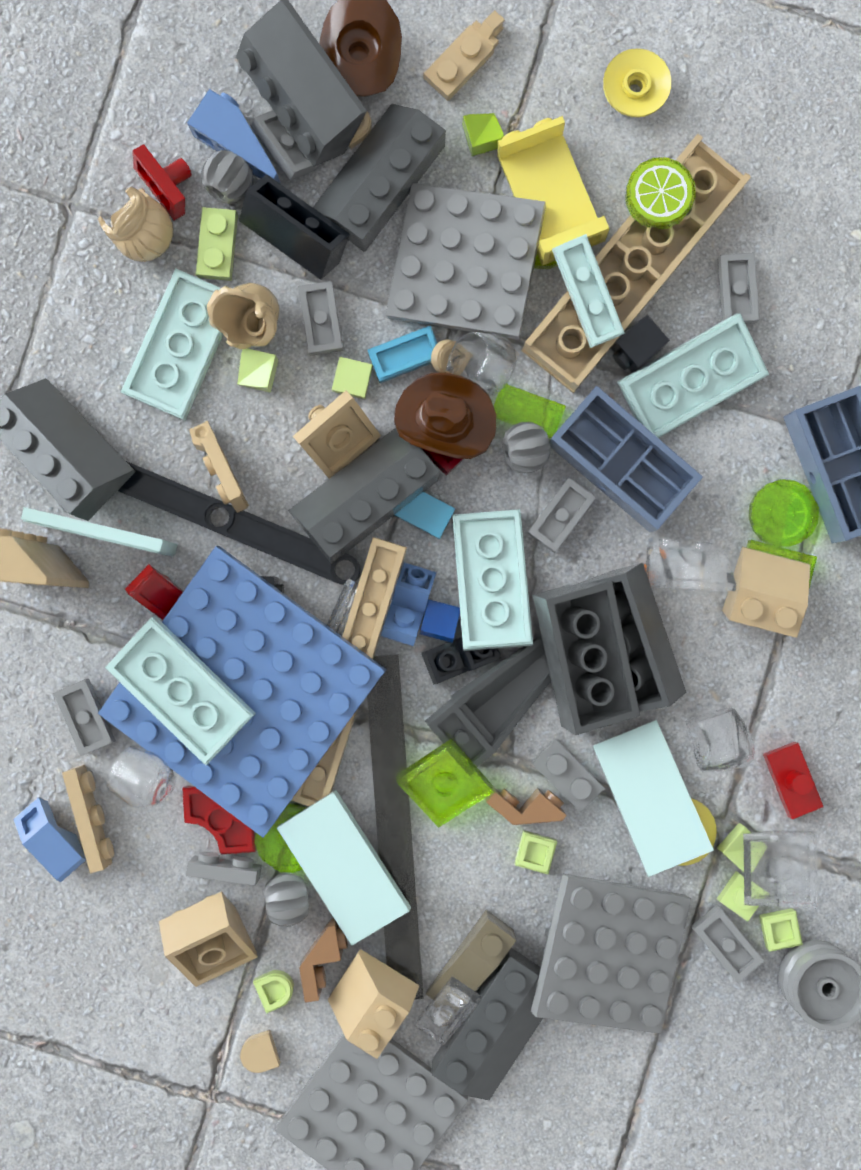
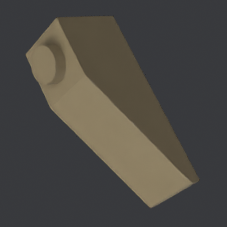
[426,909,517,1014]

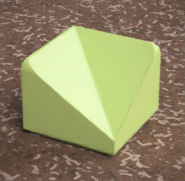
[237,348,279,393]
[717,823,766,875]

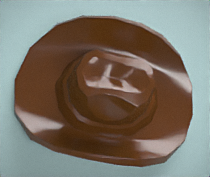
[319,0,402,97]
[394,372,497,459]

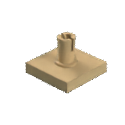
[293,391,381,479]

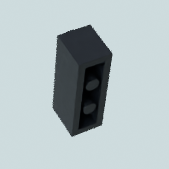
[239,174,350,280]

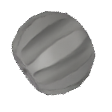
[201,150,253,204]
[502,422,550,473]
[264,873,309,927]

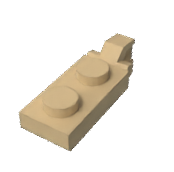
[423,10,505,101]
[189,421,249,513]

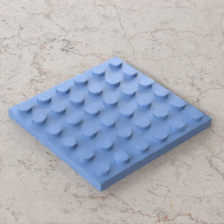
[98,546,387,838]

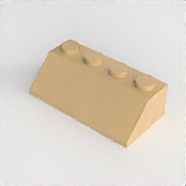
[0,528,89,588]

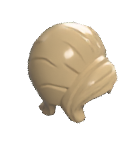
[98,187,173,262]
[207,283,279,349]

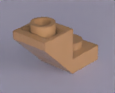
[485,787,567,825]
[299,918,348,1003]

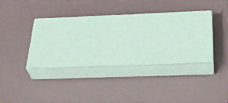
[552,234,625,348]

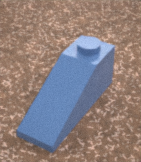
[187,89,281,184]

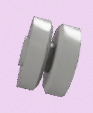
[778,939,861,1031]

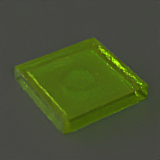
[396,739,494,828]

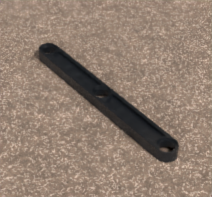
[118,461,361,586]

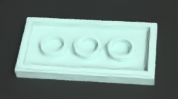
[121,268,223,421]
[617,313,769,438]
[21,507,178,557]
[452,509,533,651]
[105,616,256,765]
[592,720,714,877]
[277,790,411,946]

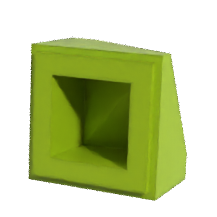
[462,113,504,156]

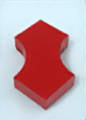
[182,786,257,855]

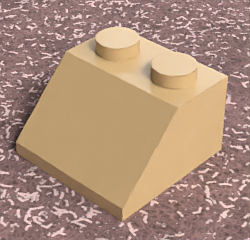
[722,546,810,638]
[159,891,258,987]
[328,949,419,1059]

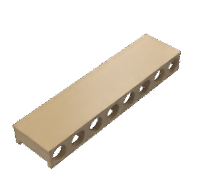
[521,134,751,393]

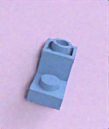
[381,563,436,646]
[13,797,86,882]

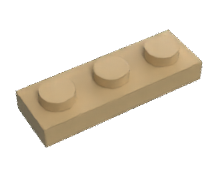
[62,765,114,874]

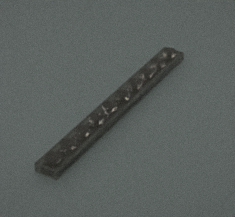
[367,654,424,1000]

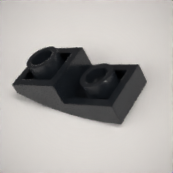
[421,637,501,685]

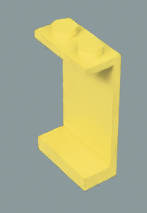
[497,116,609,266]

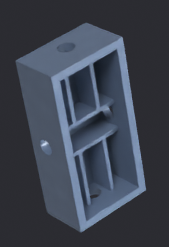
[549,385,703,533]
[783,385,861,544]

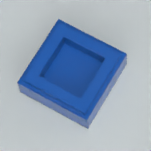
[419,599,460,643]

